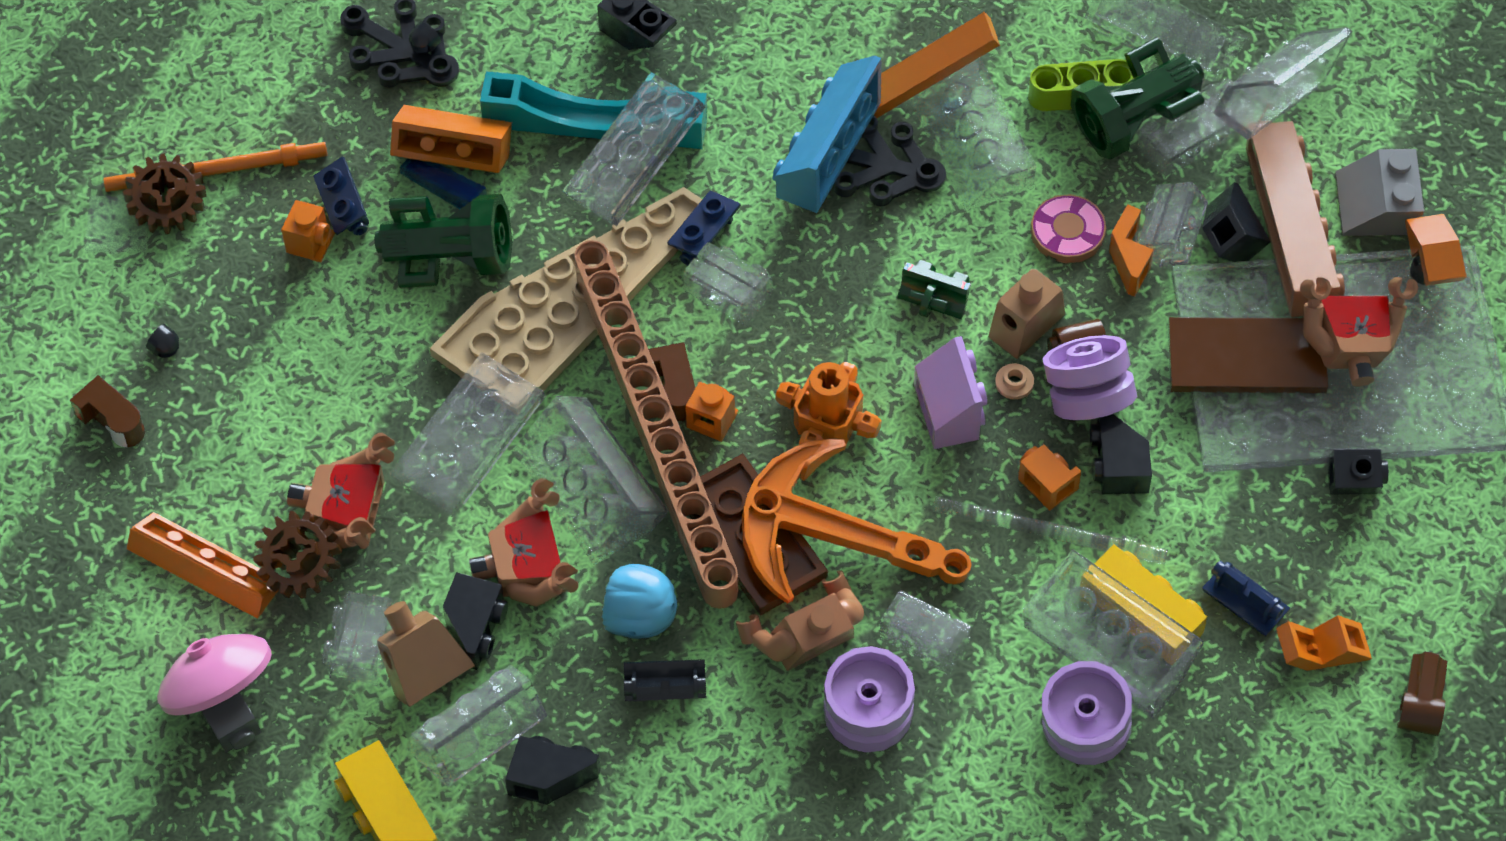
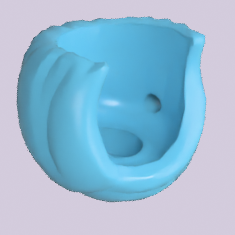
[602,564,677,639]

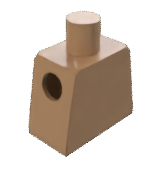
[988,269,1065,359]
[377,601,475,707]

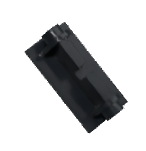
[624,659,706,701]

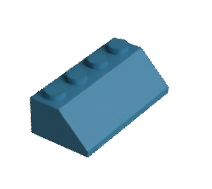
[772,55,881,213]

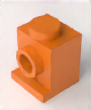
[281,200,335,262]
[686,381,739,442]
[1018,444,1081,511]

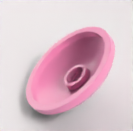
[157,634,272,715]

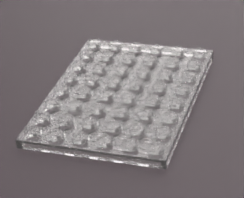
[1171,245,1506,473]

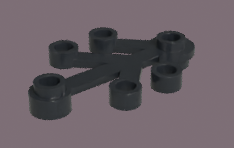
[340,0,459,88]
[834,115,946,206]

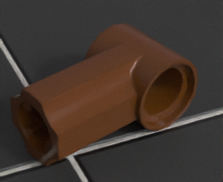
[1397,651,1448,736]

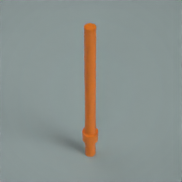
[103,142,328,192]

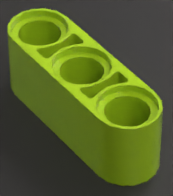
[1028,59,1134,111]

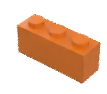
[390,105,512,173]

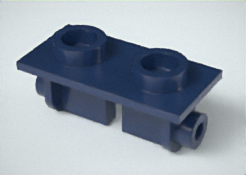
[313,156,369,235]
[667,190,741,266]
[1202,560,1290,637]

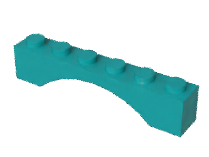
[480,71,707,149]

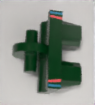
[897,260,971,319]

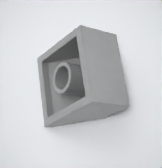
[1335,149,1424,236]

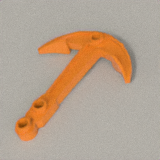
[742,439,971,604]

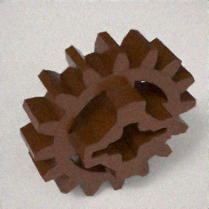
[123,153,207,234]
[253,511,342,599]

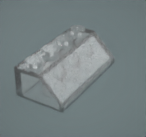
[1084,0,1249,85]
[1213,27,1353,140]
[909,58,1036,212]
[512,396,669,565]
[1023,549,1204,719]

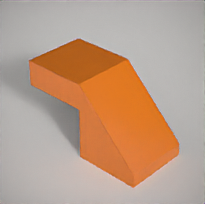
[1109,204,1153,297]
[1405,214,1467,286]
[1276,615,1372,671]

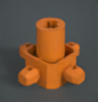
[775,362,882,445]

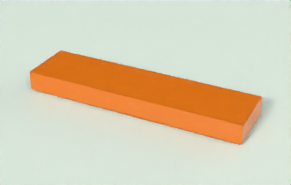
[874,12,1000,118]

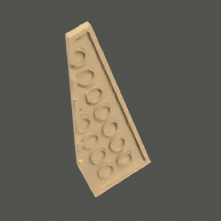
[430,187,702,417]

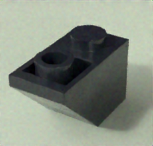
[597,0,677,50]
[1202,182,1271,264]
[1090,414,1152,495]
[443,572,508,670]
[505,736,601,805]

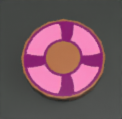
[1030,194,1106,263]

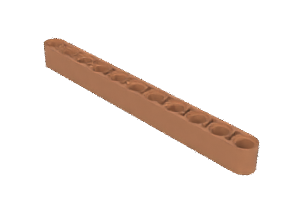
[574,240,738,609]

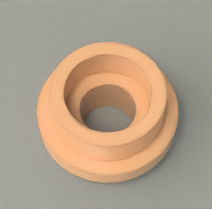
[995,363,1034,399]

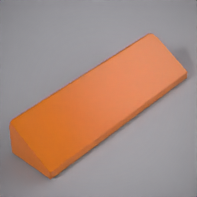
[127,512,278,619]

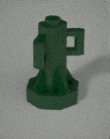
[1070,37,1205,160]
[374,194,513,288]

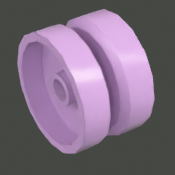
[1043,335,1137,420]
[824,646,915,753]
[1042,661,1132,765]

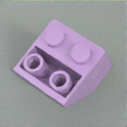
[914,336,987,449]

